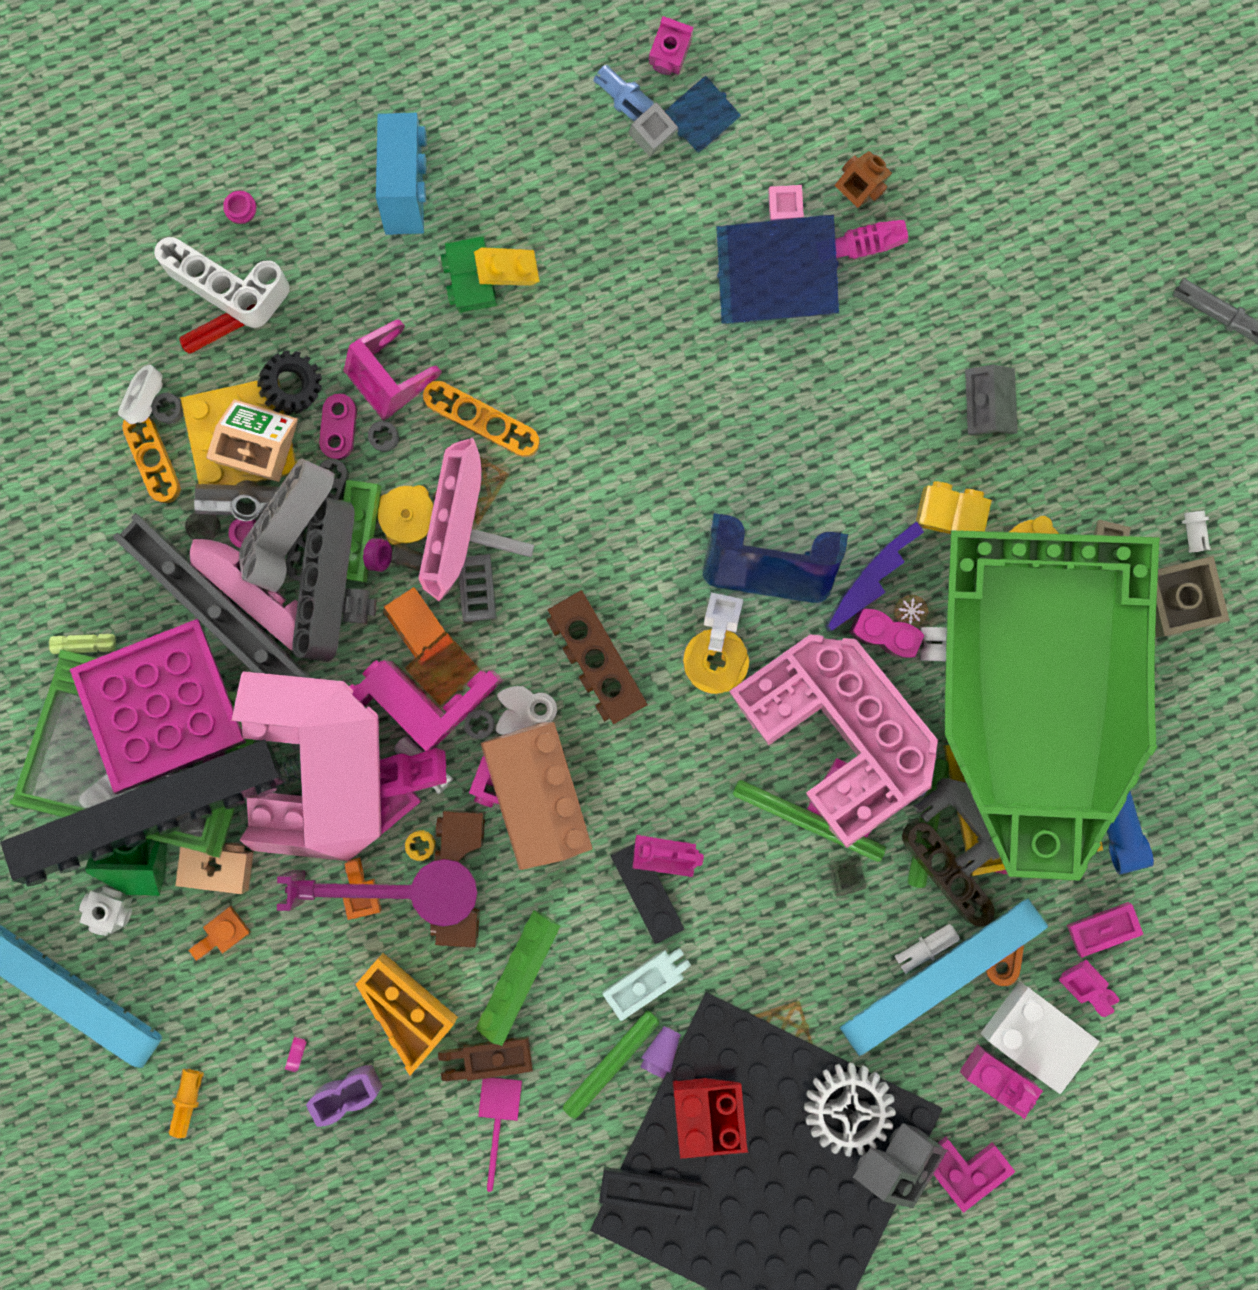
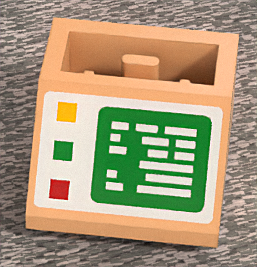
[206,399,299,482]

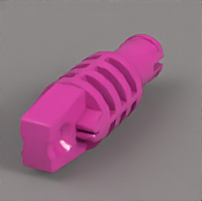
[816,220,908,263]

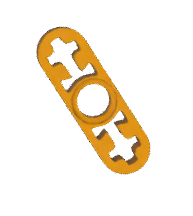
[122,417,181,503]

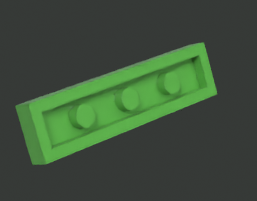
[476,910,560,1046]

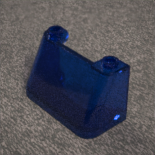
[702,513,848,603]

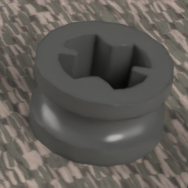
[151,393,184,424]
[368,421,399,452]
[464,710,495,739]

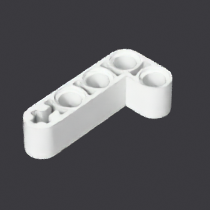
[154,237,290,328]

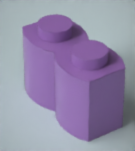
[306,1065,382,1127]

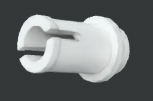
[1182,510,1211,553]

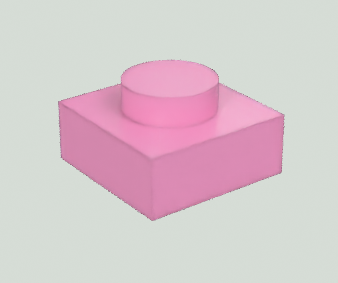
[768,185,804,223]

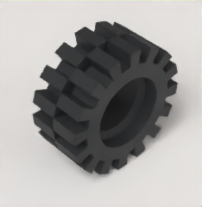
[257,350,322,415]

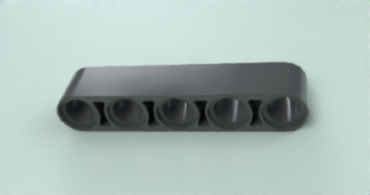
[292,497,355,662]

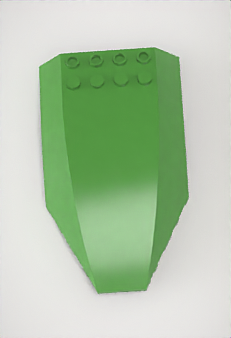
[945,530,1160,881]

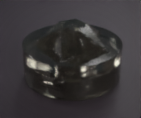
[185,511,221,540]

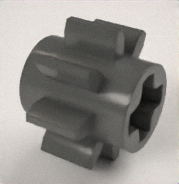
[342,589,377,624]

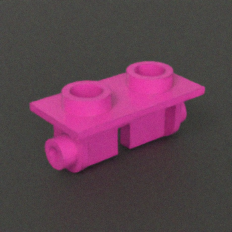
[633,835,704,877]

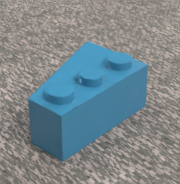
[376,113,427,235]

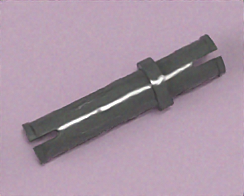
[1172,277,1258,345]

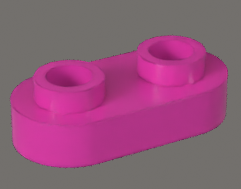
[319,394,357,460]

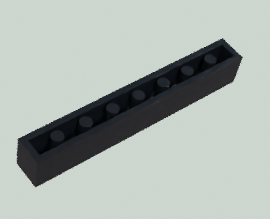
[0,739,285,887]

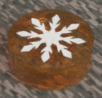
[894,595,928,627]

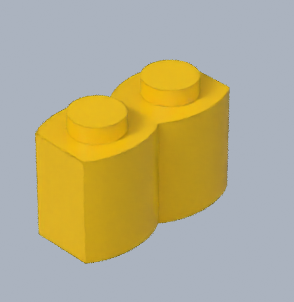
[915,481,992,535]

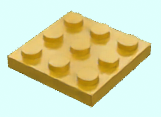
[180,379,297,485]

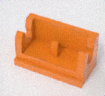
[383,587,452,665]

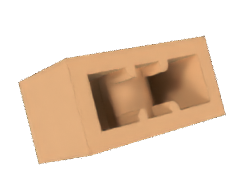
[175,843,254,894]

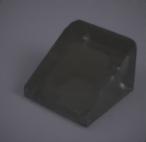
[827,856,866,897]

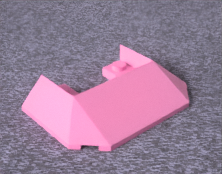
[729,634,938,848]
[231,672,381,861]

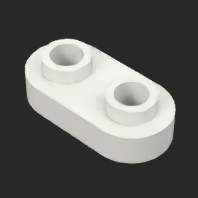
[118,365,163,424]

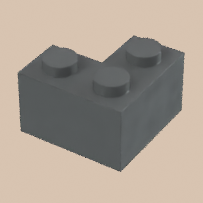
[853,1123,948,1208]

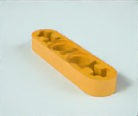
[423,381,540,457]

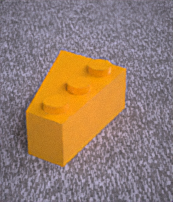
[355,953,458,1076]

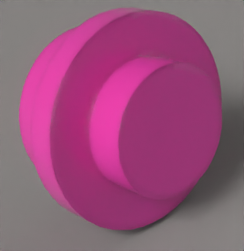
[223,191,257,224]

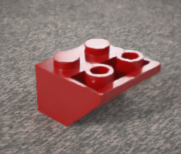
[673,1078,748,1159]

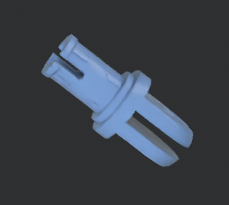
[593,64,654,121]

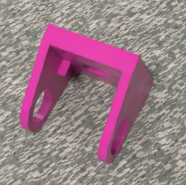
[343,319,442,421]

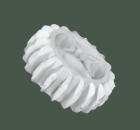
[804,1063,896,1157]

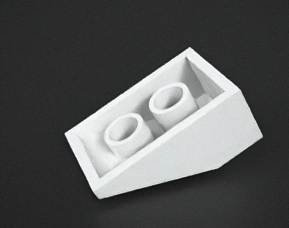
[980,981,1100,1094]

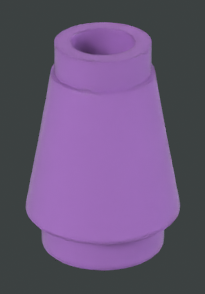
[640,1026,681,1079]

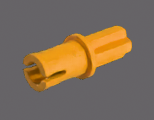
[169,1069,204,1138]

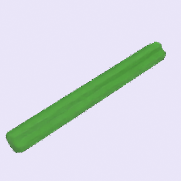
[733,780,886,862]

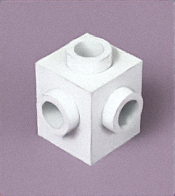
[79,885,133,936]

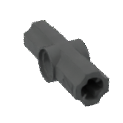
[194,480,279,521]

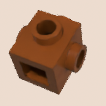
[834,151,892,208]

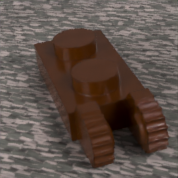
[438,1036,533,1082]

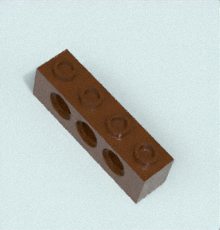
[546,590,648,725]

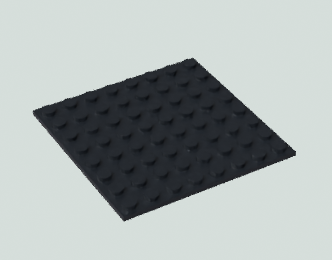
[590,992,943,1290]

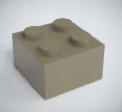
[1155,556,1230,637]

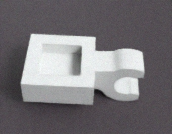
[704,592,743,652]

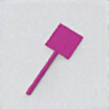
[478,1077,522,1192]

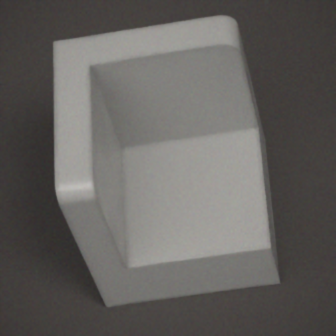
[628,102,678,157]

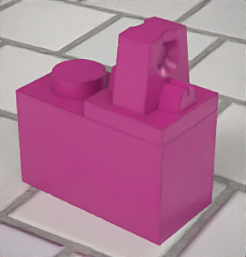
[959,1044,1043,1119]

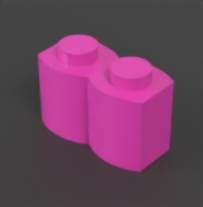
[849,609,924,658]

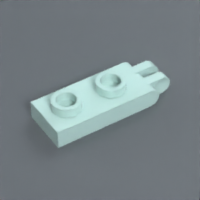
[602,948,691,1021]

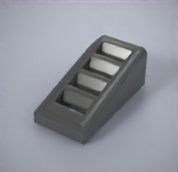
[459,554,497,623]

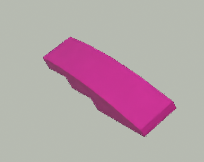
[379,748,447,798]

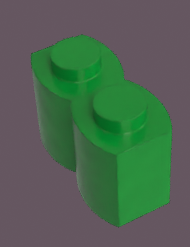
[441,236,497,313]

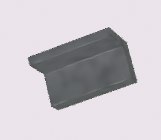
[965,364,1018,435]

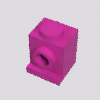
[649,16,694,75]

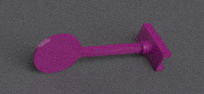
[277,859,478,926]

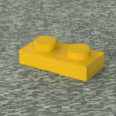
[474,248,540,286]

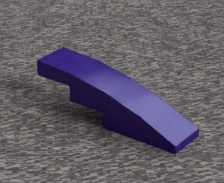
[825,521,924,632]

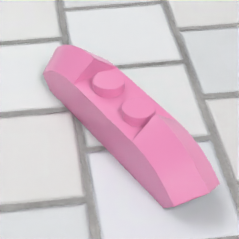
[418,438,481,601]
[190,539,298,650]

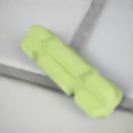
[49,634,116,654]

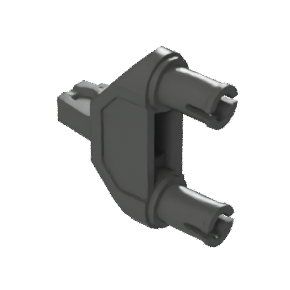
[913,778,1000,876]

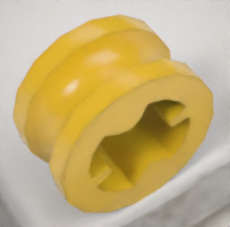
[405,830,436,861]

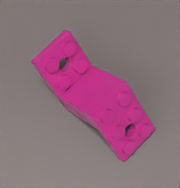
[349,660,504,751]

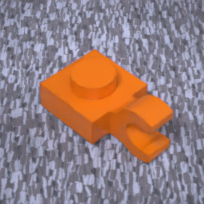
[343,857,382,920]
[188,906,251,961]

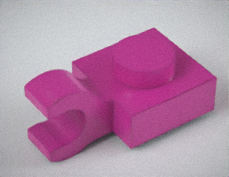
[1059,960,1119,1017]

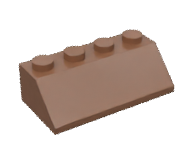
[481,722,593,870]

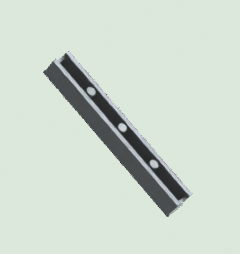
[113,513,313,678]

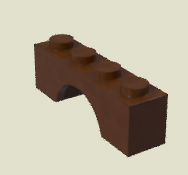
[430,810,485,948]

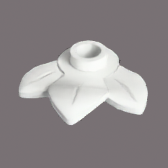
[496,686,557,735]

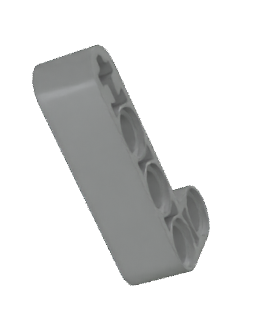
[239,459,334,592]

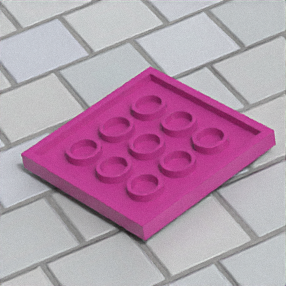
[70,619,246,795]

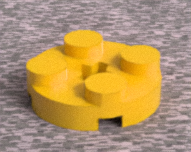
[683,629,749,694]

